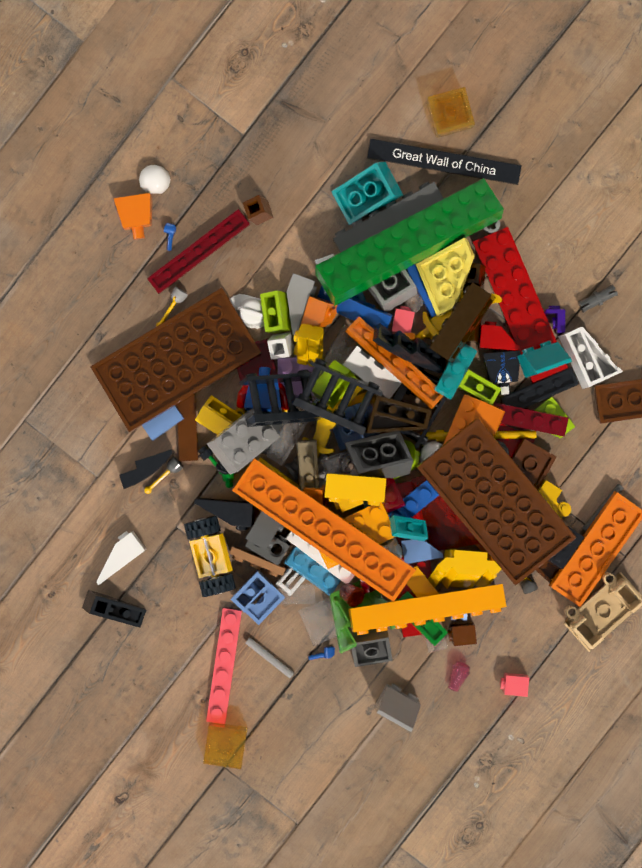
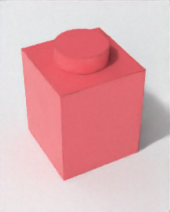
[391,306,415,333]
[500,673,529,697]

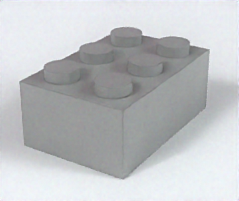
[207,408,280,475]

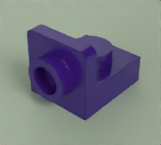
[544,306,565,334]

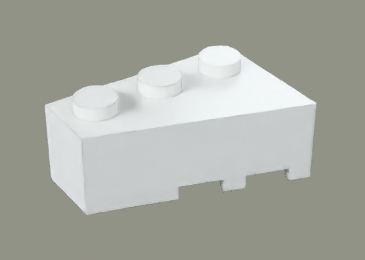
[559,327,623,389]
[343,346,402,399]

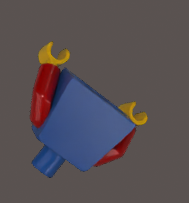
[235,367,289,414]

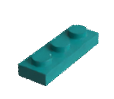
[434,344,477,400]

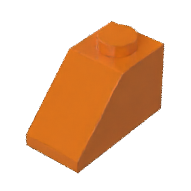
[299,296,337,329]

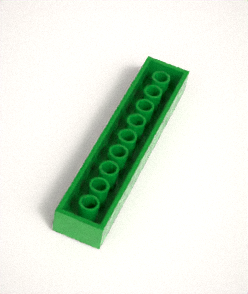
[315,178,504,306]

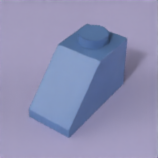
[401,538,443,564]

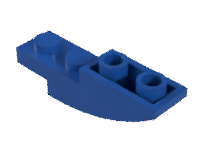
[387,480,439,518]

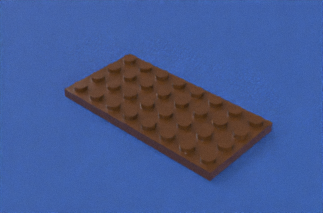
[90,288,262,433]
[417,418,576,586]

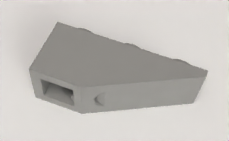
[287,273,317,336]

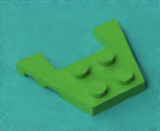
[329,580,395,653]

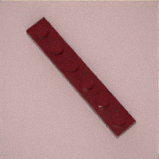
[147,209,250,294]

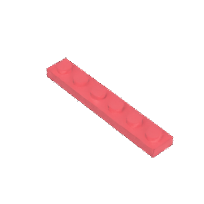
[206,607,242,724]

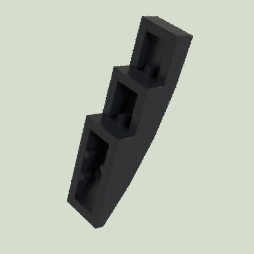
[373,323,445,373]

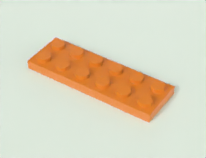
[549,491,642,607]

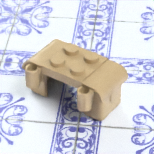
[564,572,642,652]

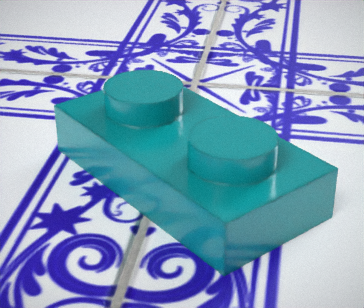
[389,515,428,541]

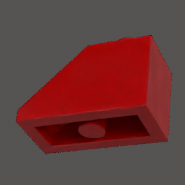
[478,321,519,351]

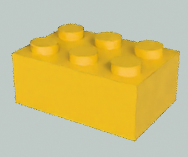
[325,473,386,506]

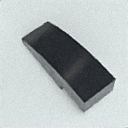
[119,449,174,489]

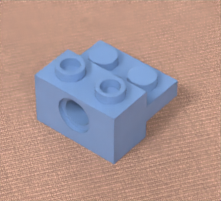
[231,570,285,625]

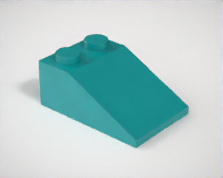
[331,162,403,225]

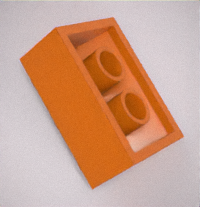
[443,394,505,445]

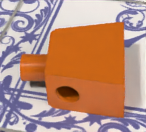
[114,193,152,240]

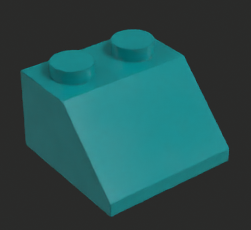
[517,341,572,378]

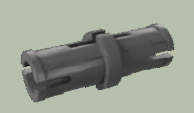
[578,284,618,313]

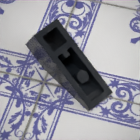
[82,590,147,628]

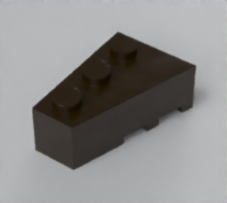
[364,395,432,433]

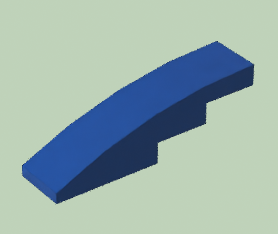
[318,286,392,329]

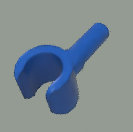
[163,223,176,251]
[308,647,335,660]

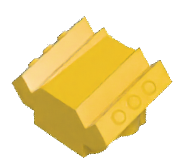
[428,550,501,589]

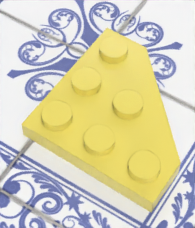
[416,238,474,317]

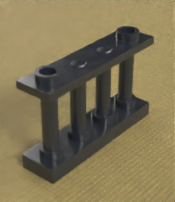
[290,358,383,435]
[393,364,447,449]
[239,370,322,427]

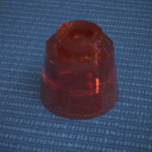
[340,583,364,608]

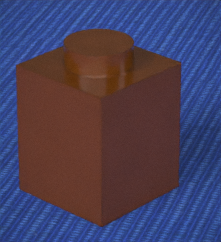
[243,195,274,225]
[448,623,477,646]

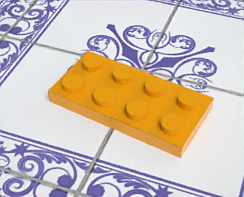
[319,502,394,569]

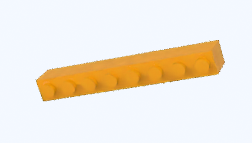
[348,584,507,635]

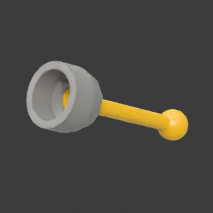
[155,287,188,327]

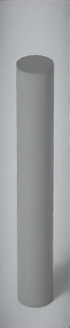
[245,637,294,678]

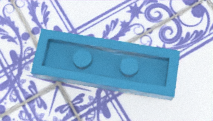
[284,547,341,596]

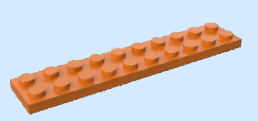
[232,458,416,602]

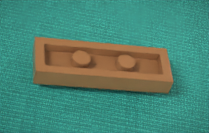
[229,545,286,577]

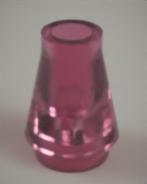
[448,661,470,692]

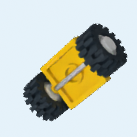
[184,516,236,597]

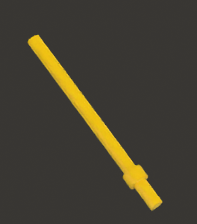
[421,430,536,442]

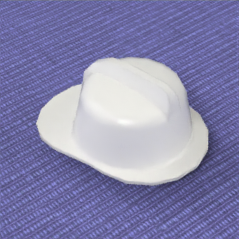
[229,294,264,329]

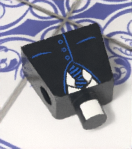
[482,350,521,395]

